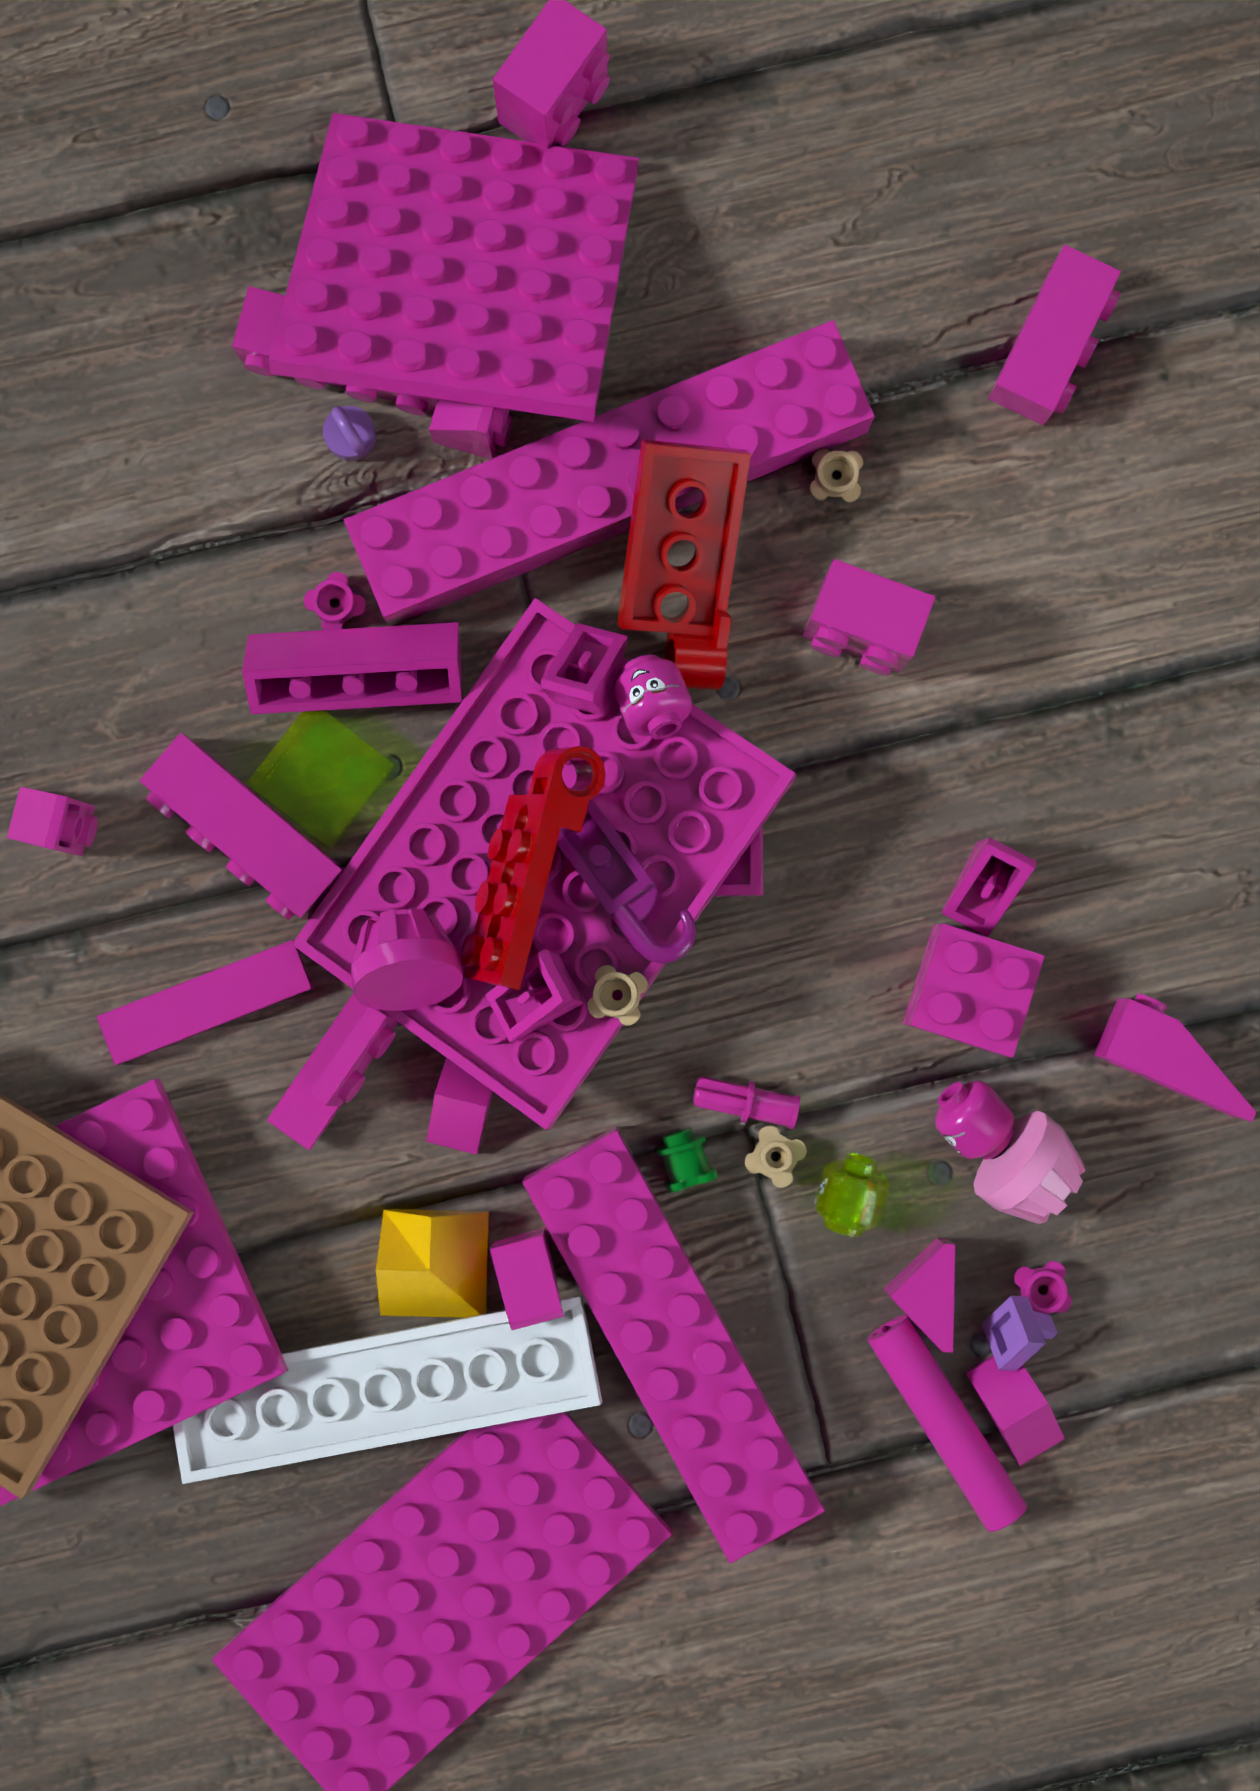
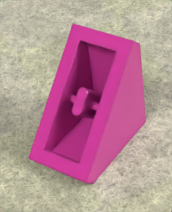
[541,623,628,717]
[941,837,1037,937]
[485,949,584,1042]
[426,1058,493,1155]
[490,1227,564,1330]
[884,1238,955,1353]
[964,1355,1065,1466]

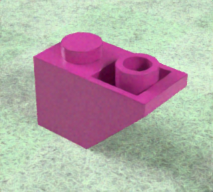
[429,399,513,459]
[7,787,98,856]

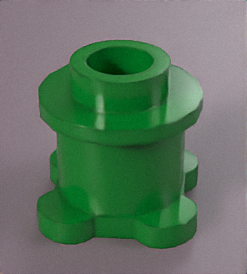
[655,1128,718,1193]

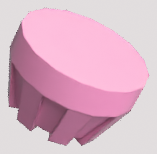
[974,1111,1085,1224]

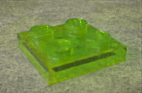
[246,710,396,848]

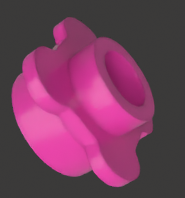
[303,572,366,630]
[1014,1261,1072,1314]

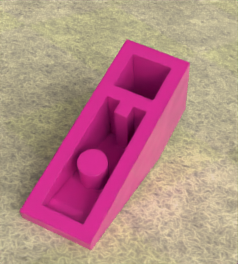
[1093,993,1256,1122]

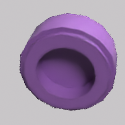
[323,406,376,461]

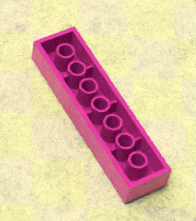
[522,1126,825,1564]

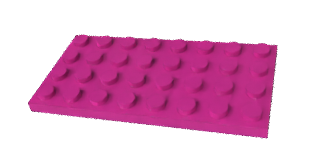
[212,1411,671,1791]

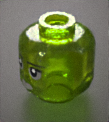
[814,1153,890,1237]

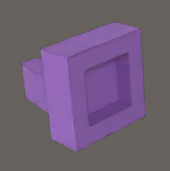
[982,1296,1058,1371]

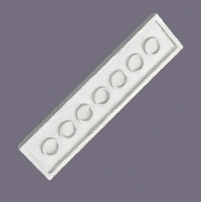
[173,1295,602,1484]

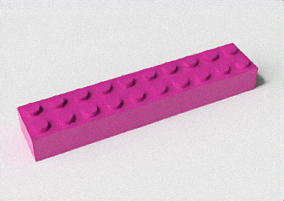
[343,320,875,626]

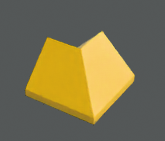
[376,1209,489,1318]

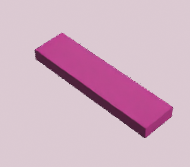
[96,940,314,1065]

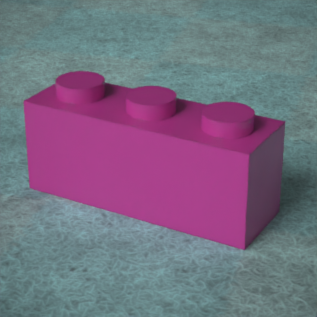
[988,244,1121,425]

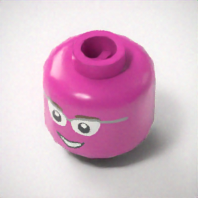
[613,655,692,739]
[935,1081,1014,1160]

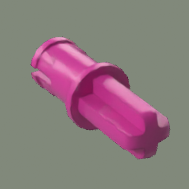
[693,1076,800,1129]

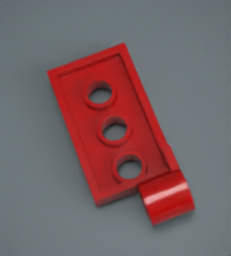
[617,439,751,690]
[461,746,606,990]

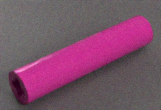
[867,1314,1027,1532]

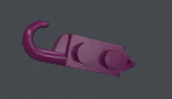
[557,799,696,964]

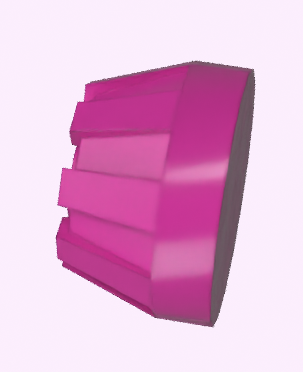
[351,908,463,1011]

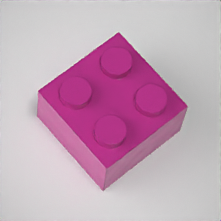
[492,0,610,149]
[802,559,936,676]
[902,923,1045,1058]

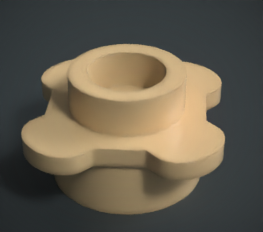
[810,448,863,503]
[588,965,648,1026]
[745,1125,807,1188]

